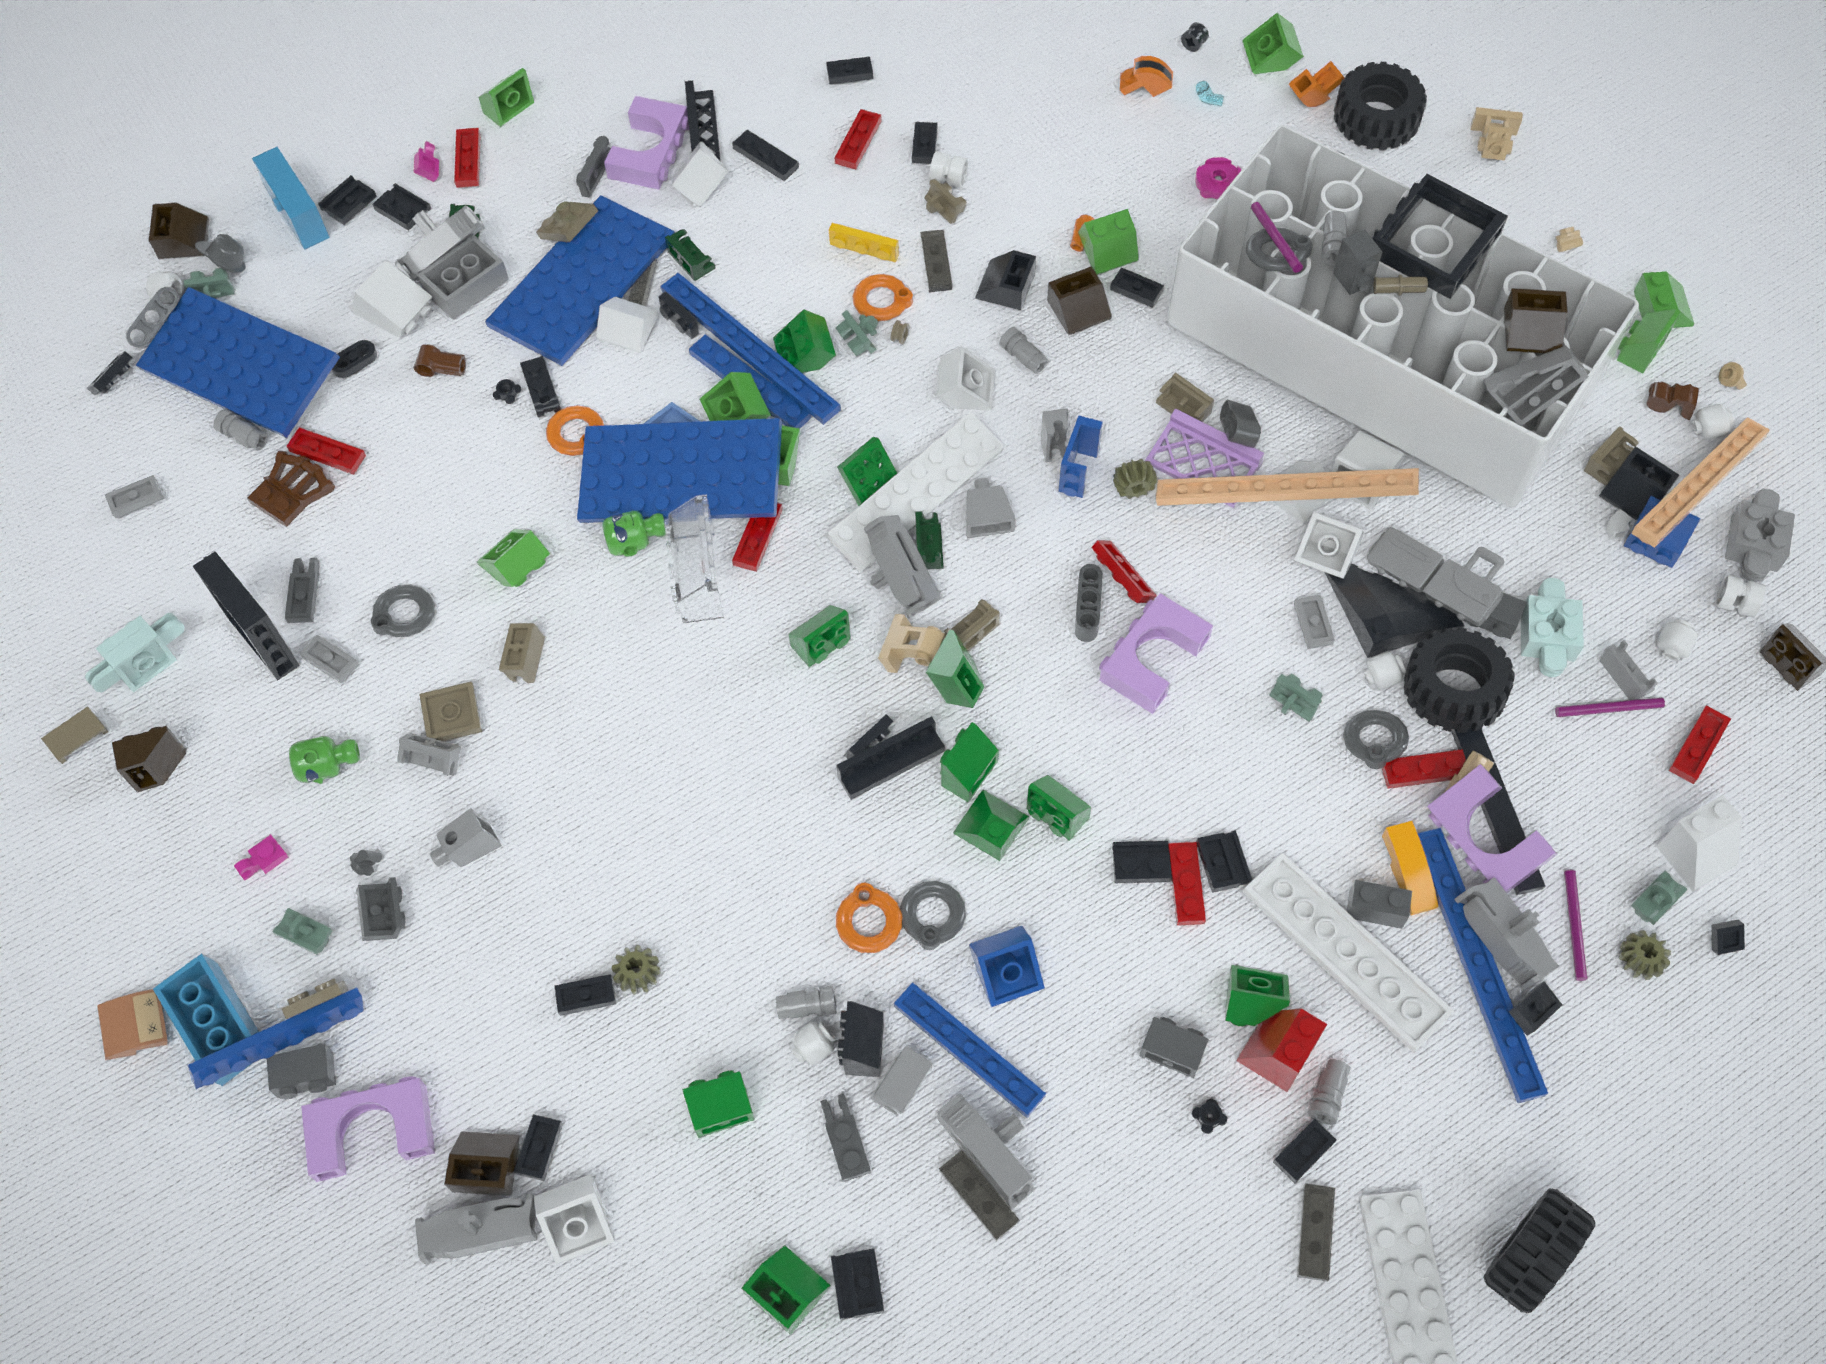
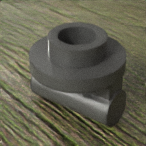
[350,850,382,876]

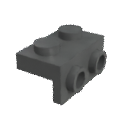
[356,877,405,941]

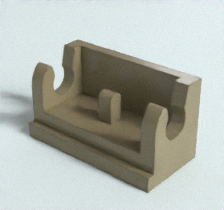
[1156,372,1214,422]
[1584,426,1639,486]
[944,599,1000,651]
[499,623,545,683]
[41,706,109,764]

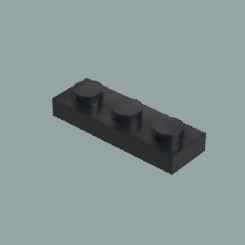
[732,129,799,182]

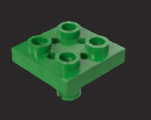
[837,437,898,506]

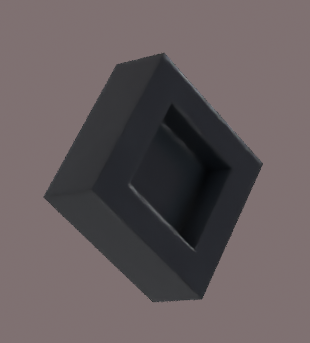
[1711,919,1745,955]

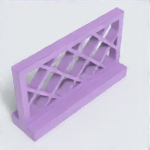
[1145,409,1264,508]

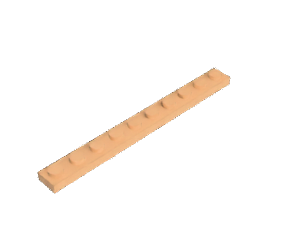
[1631,417,1770,548]
[1156,468,1419,506]

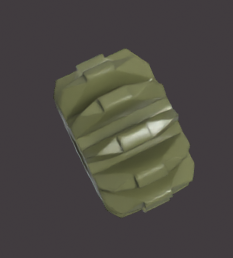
[1113,459,1157,499]
[1619,930,1671,981]
[611,944,661,995]

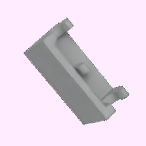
[1041,408,1068,463]
[1599,640,1658,700]
[397,733,461,776]
[871,1046,933,1115]

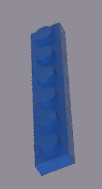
[689,334,812,429]
[894,982,1046,1118]
[187,987,364,1089]

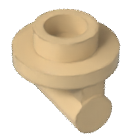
[1555,226,1583,252]
[1719,362,1747,390]

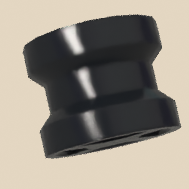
[1181,22,1209,52]

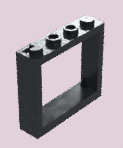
[1372,173,1508,299]
[192,551,300,681]

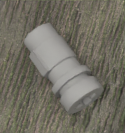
[1322,211,1347,267]
[999,327,1048,374]
[213,408,268,450]
[776,985,837,1019]
[1308,1059,1351,1125]

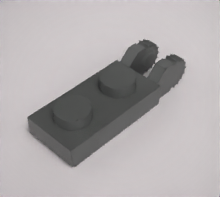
[576,136,611,198]
[285,558,319,623]
[820,1094,871,1182]

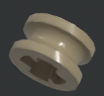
[890,320,910,344]

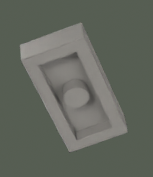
[104,475,164,519]
[1294,595,1335,649]
[299,635,359,684]

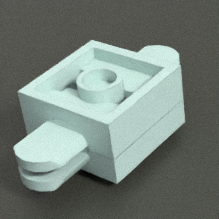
[1521,578,1584,677]
[85,613,185,693]

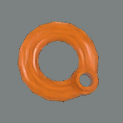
[852,274,913,321]
[546,405,604,456]
[836,883,902,953]

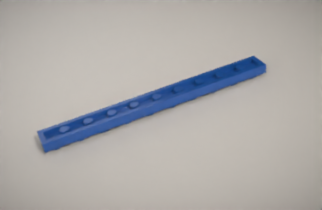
[660,273,841,425]
[1418,828,1549,1104]

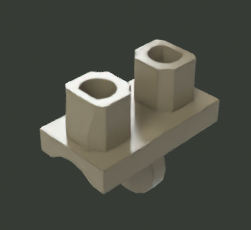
[924,179,967,224]

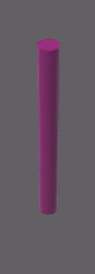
[1250,202,1303,273]
[1555,697,1665,717]
[1564,870,1588,981]

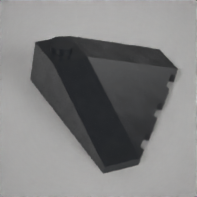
[1324,563,1465,658]

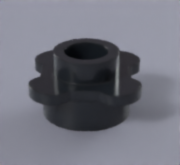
[493,379,522,404]
[1192,1099,1227,1134]

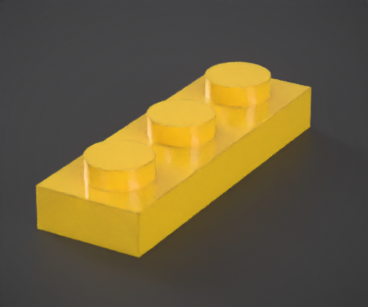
[829,223,899,262]

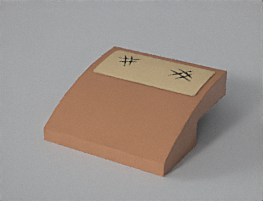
[97,989,168,1060]

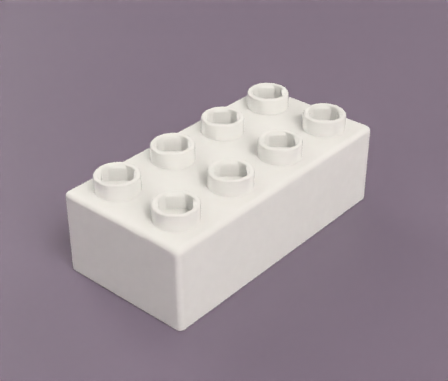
[1168,125,1639,508]

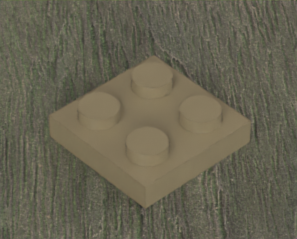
[536,201,598,242]
[419,681,482,741]
[281,978,349,1019]

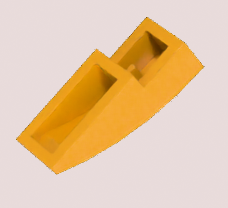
[1382,821,1439,916]

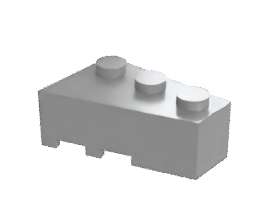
[1484,346,1589,426]

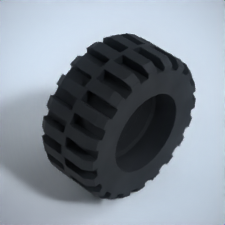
[1334,61,1427,150]
[1403,628,1515,733]
[1483,1188,1596,1313]

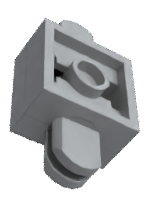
[1725,489,1795,582]

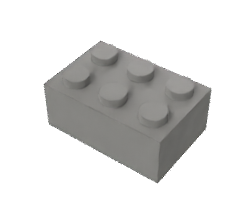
[417,235,509,320]

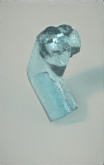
[1195,81,1224,107]

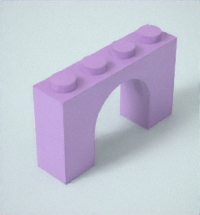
[604,96,689,190]
[1099,593,1213,714]
[1427,764,1558,893]
[301,1076,435,1182]

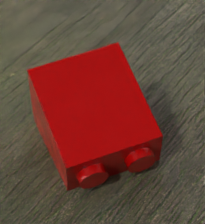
[1236,1008,1328,1093]

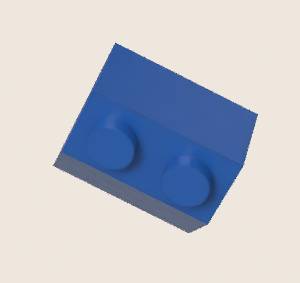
[1623,496,1701,568]
[969,925,1045,1007]

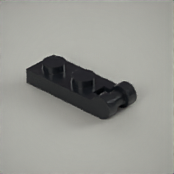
[520,356,561,418]

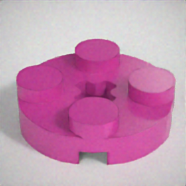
[1195,157,1241,199]

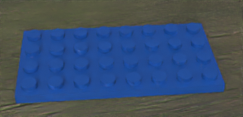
[485,195,675,366]
[135,287,340,438]
[577,418,782,523]

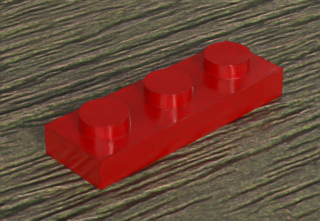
[834,109,882,170]
[454,128,481,188]
[286,427,366,475]
[732,503,783,572]
[1091,540,1157,603]
[1668,705,1731,784]
[1382,749,1466,789]
[1168,842,1206,926]

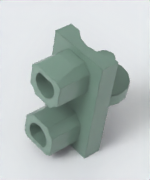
[184,268,235,299]
[835,310,878,357]
[1269,673,1323,722]
[1631,870,1688,925]
[272,908,333,955]

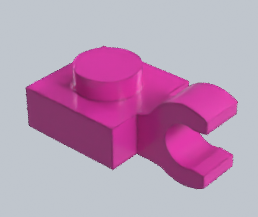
[413,141,439,182]
[234,834,289,881]

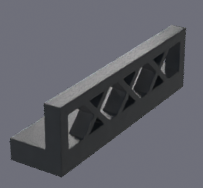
[684,80,721,162]
[836,716,945,800]

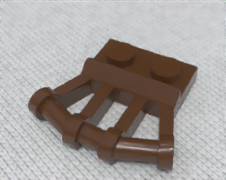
[247,450,335,527]

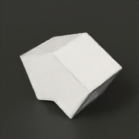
[1605,509,1633,540]

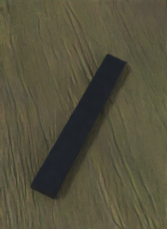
[1451,729,1546,895]

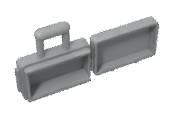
[1367,527,1505,626]

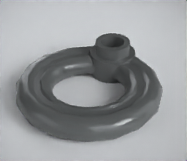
[1246,227,1312,272]
[371,584,435,637]
[1343,710,1409,769]
[900,881,966,950]

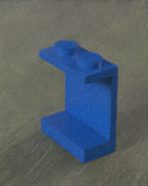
[1058,415,1103,498]

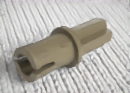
[1373,275,1428,296]

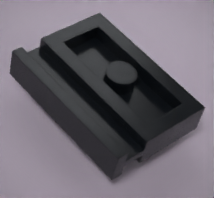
[318,175,377,225]
[372,183,431,231]
[1196,830,1252,893]
[1112,841,1171,884]
[831,1248,885,1321]

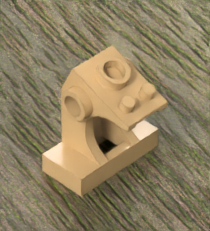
[1470,107,1523,161]
[878,614,945,673]

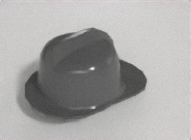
[195,234,246,273]

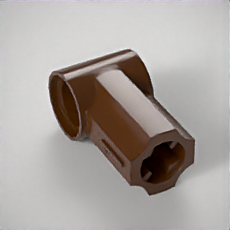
[413,344,466,377]

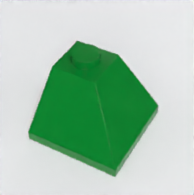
[953,790,1029,861]
[1225,965,1290,1027]

